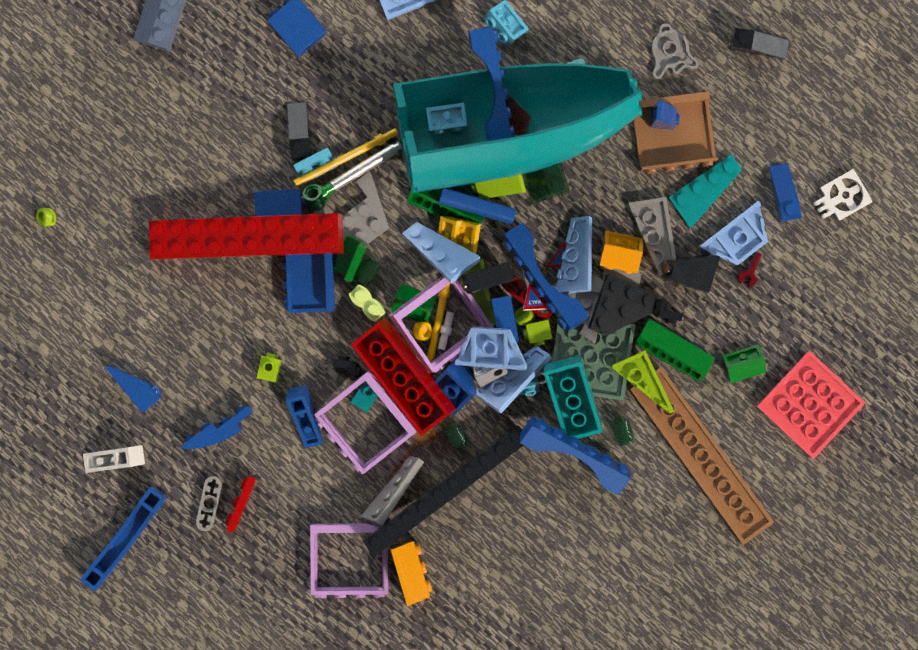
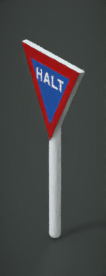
[521,267,547,311]

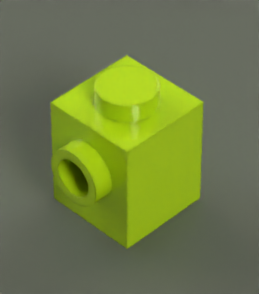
[523,320,552,346]
[257,353,282,382]

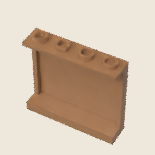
[633,91,718,174]

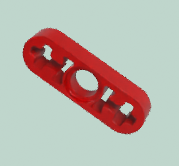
[505,277,552,319]

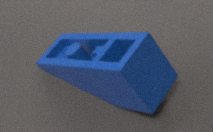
[650,100,680,130]
[769,163,802,223]
[106,366,163,413]
[286,384,323,448]

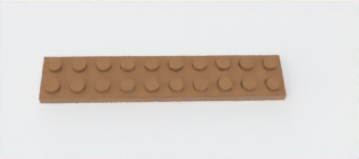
[630,367,774,545]

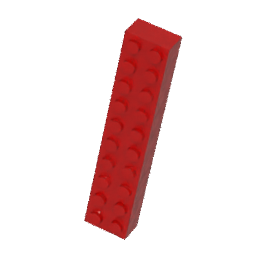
[149,213,344,260]

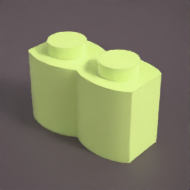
[349,285,386,322]

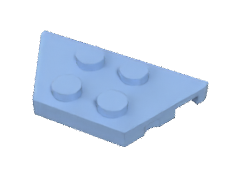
[699,201,768,266]
[455,327,527,370]

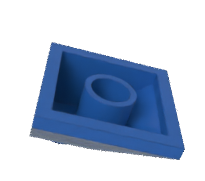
[435,361,476,415]

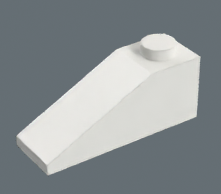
[83,445,145,473]

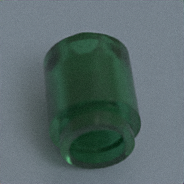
[354,257,380,287]
[611,416,634,446]
[442,421,469,450]

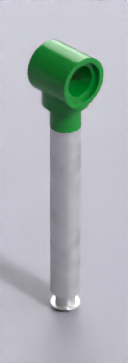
[303,141,403,210]

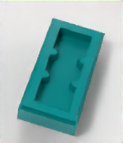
[351,381,378,413]

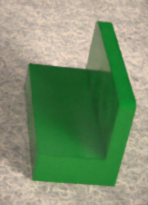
[333,235,368,282]
[391,284,437,322]
[722,344,767,383]

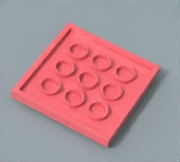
[756,350,865,459]

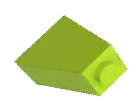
[471,175,526,199]

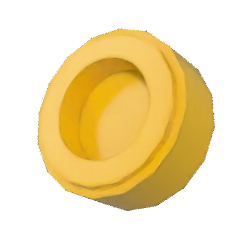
[413,322,432,341]

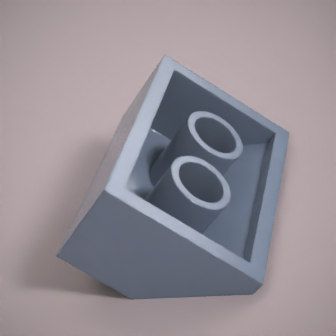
[133,0,187,52]

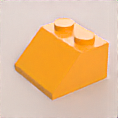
[600,230,643,274]

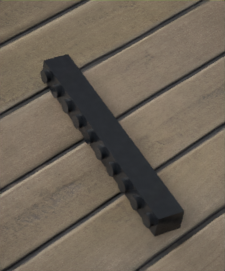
[362,425,524,557]

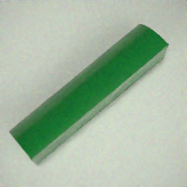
[407,188,484,224]
[634,319,715,383]

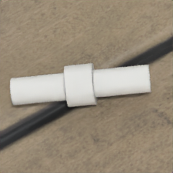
[438,311,454,350]

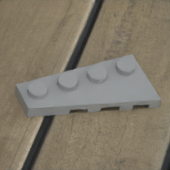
[628,197,676,276]
[360,456,424,526]

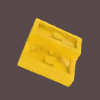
[438,216,481,254]

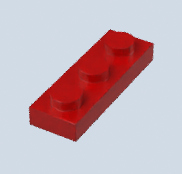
[225,475,257,533]

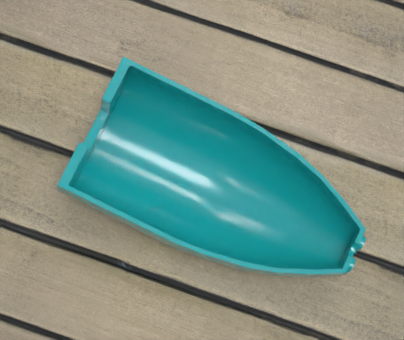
[393,63,642,193]

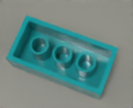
[544,354,603,439]

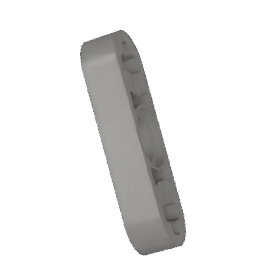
[196,476,223,531]

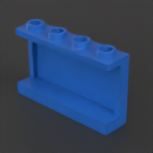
[282,254,335,313]

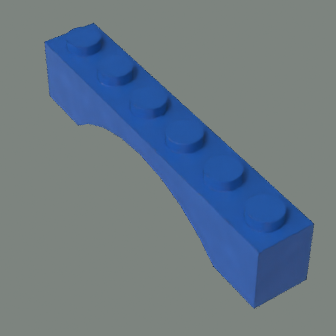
[468,26,515,141]
[502,222,589,332]
[520,416,631,495]
[80,485,169,592]

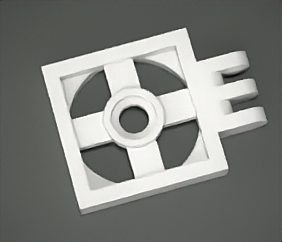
[813,169,873,221]

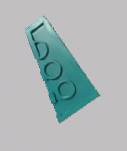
[668,154,742,229]

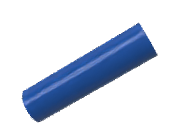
[438,188,517,224]

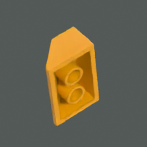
[391,540,433,606]

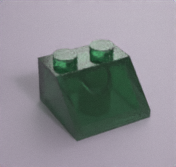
[523,163,570,205]

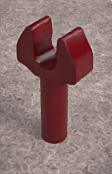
[738,252,762,288]

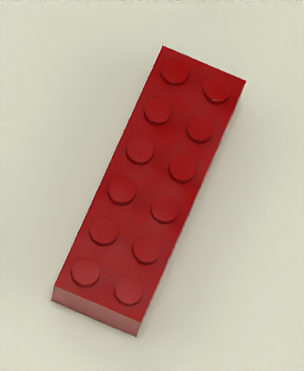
[350,318,456,436]

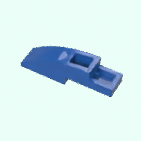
[182,405,254,449]

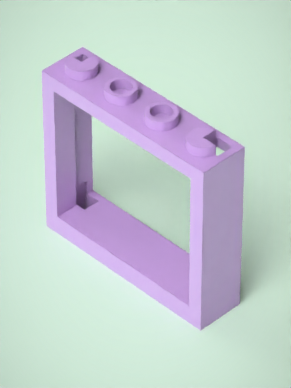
[389,276,493,373]
[314,369,417,474]
[310,523,389,598]

